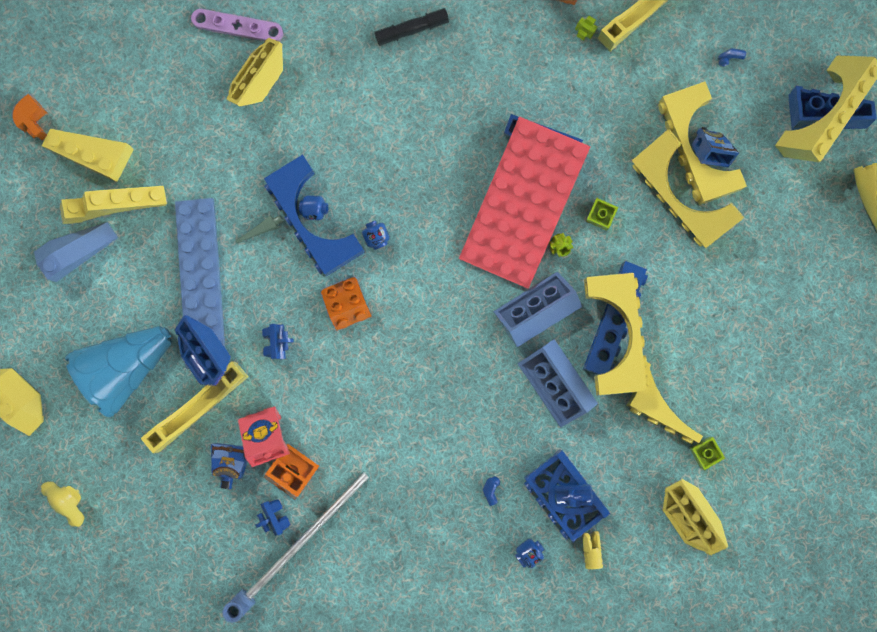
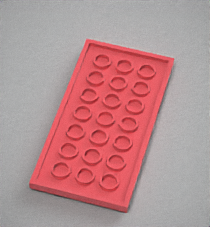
[459,116,591,289]

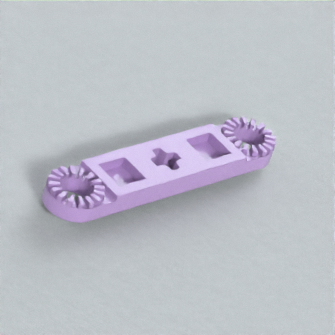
[191,9,283,41]

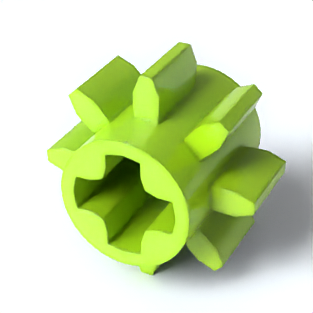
[575,16,598,41]
[549,233,574,257]

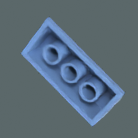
[493,272,582,347]
[518,339,598,428]

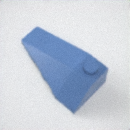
[34,222,118,282]

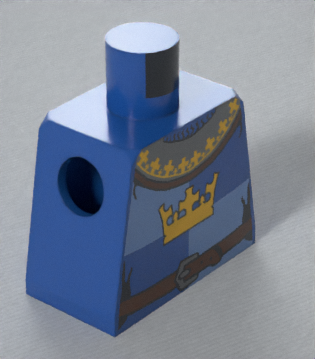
[692,127,739,168]
[211,443,248,489]

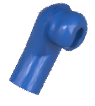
[718,48,746,67]
[483,476,500,506]

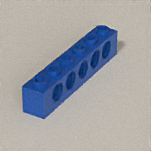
[583,261,648,375]

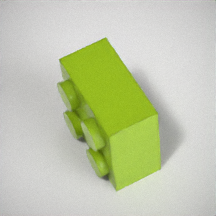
[586,198,618,231]
[689,437,725,470]

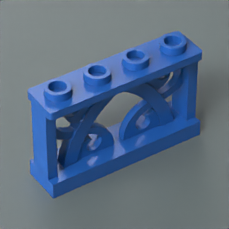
[524,449,610,542]

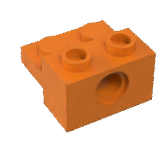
[263,444,319,500]

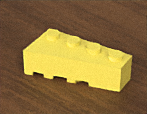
[42,129,134,182]

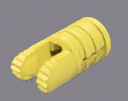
[582,531,603,569]

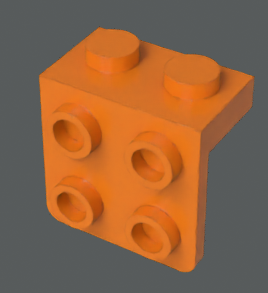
[321,277,372,331]

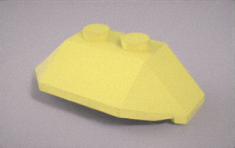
[226,38,283,107]
[0,368,44,436]
[663,479,728,556]

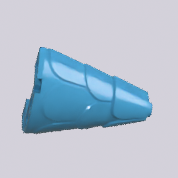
[65,326,172,417]

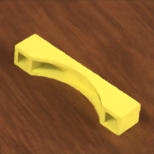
[598,0,668,52]
[140,361,249,453]

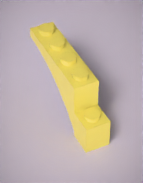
[60,186,167,224]
[627,362,703,444]

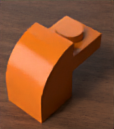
[13,94,48,141]

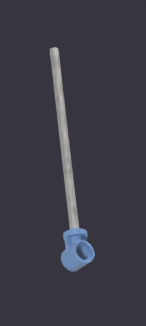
[222,472,369,623]

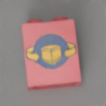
[238,406,289,467]

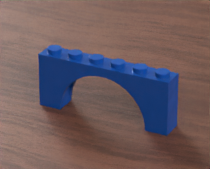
[264,154,365,277]

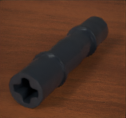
[374,8,449,46]

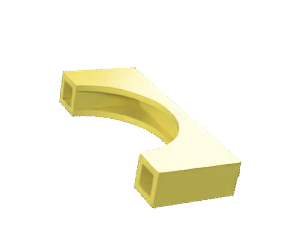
[775,56,877,162]
[658,82,747,205]
[632,130,744,248]
[584,273,649,395]

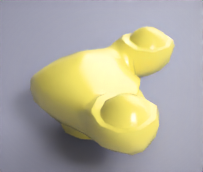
[41,481,84,527]

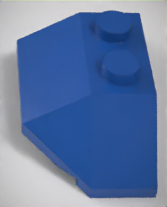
[175,315,231,386]

